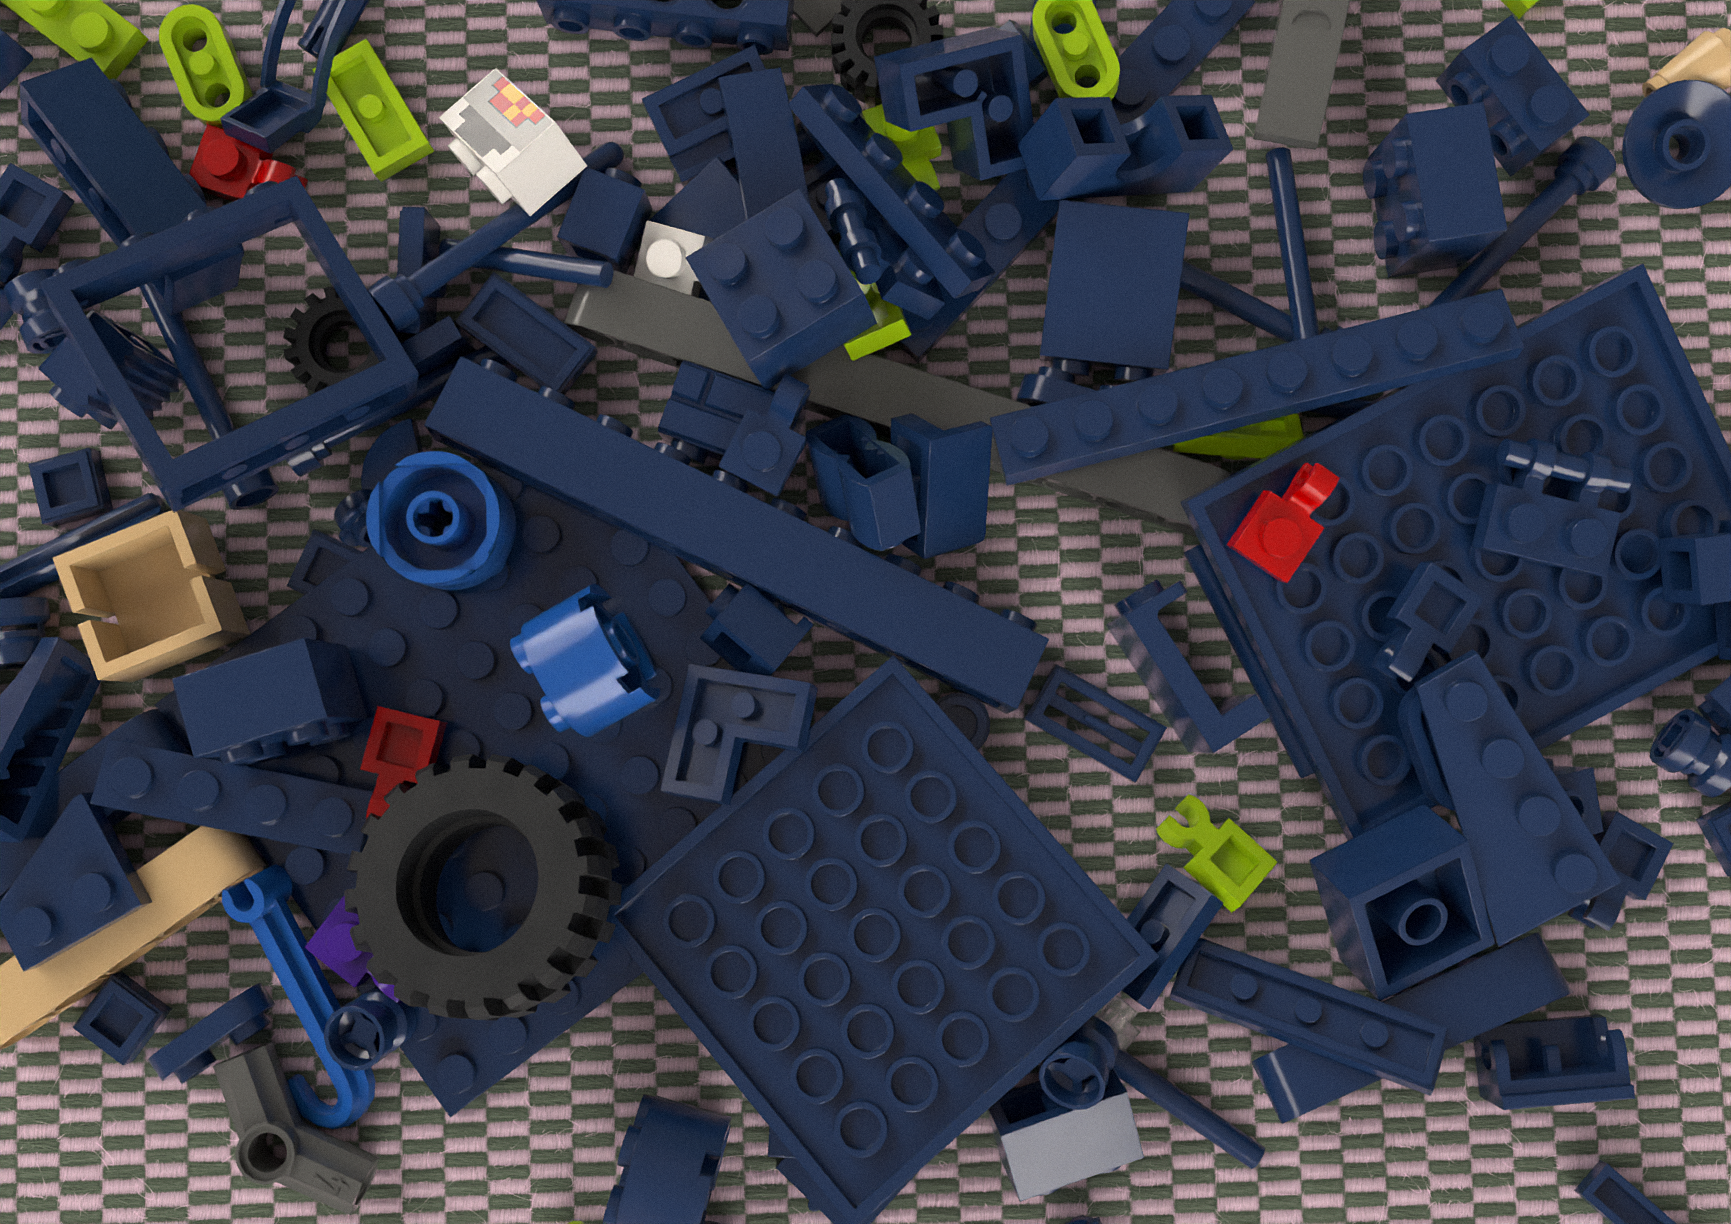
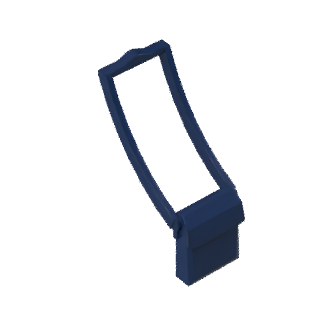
[220,0,357,154]

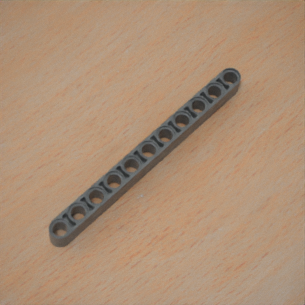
[564,270,1233,537]

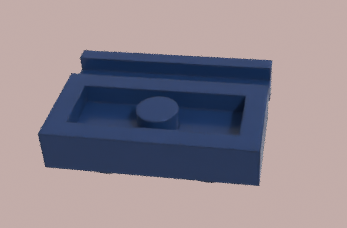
[642,45,766,187]

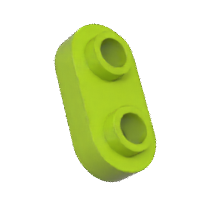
[1032,0,1120,100]
[159,4,253,129]

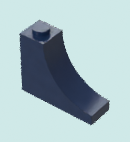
[0,637,101,843]

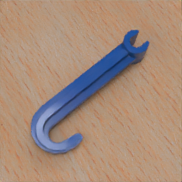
[222,864,376,1129]

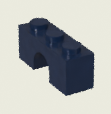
[1018,95,1233,201]

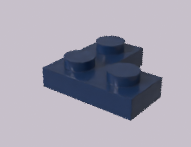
[660,664,818,806]

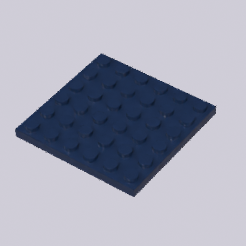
[606,655,1159,1224]

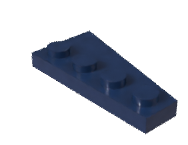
[1413,649,1622,946]

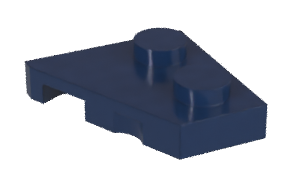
[0,792,152,972]

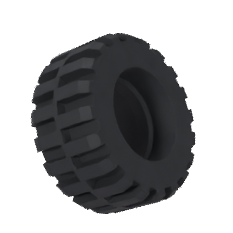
[344,754,622,1020]

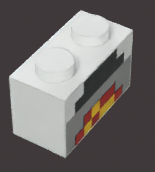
[439,68,587,216]

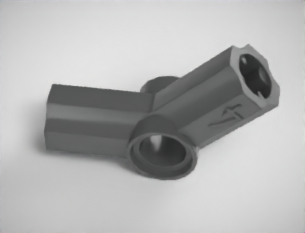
[213,1042,380,1215]

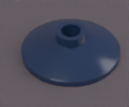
[1622,80,1731,209]

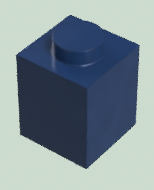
[557,167,653,274]

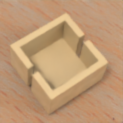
[53,510,251,682]

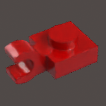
[189,124,308,202]
[1227,463,1340,583]
[360,706,447,819]

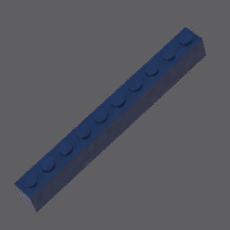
[424,356,1049,714]

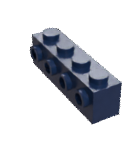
[20,57,244,316]

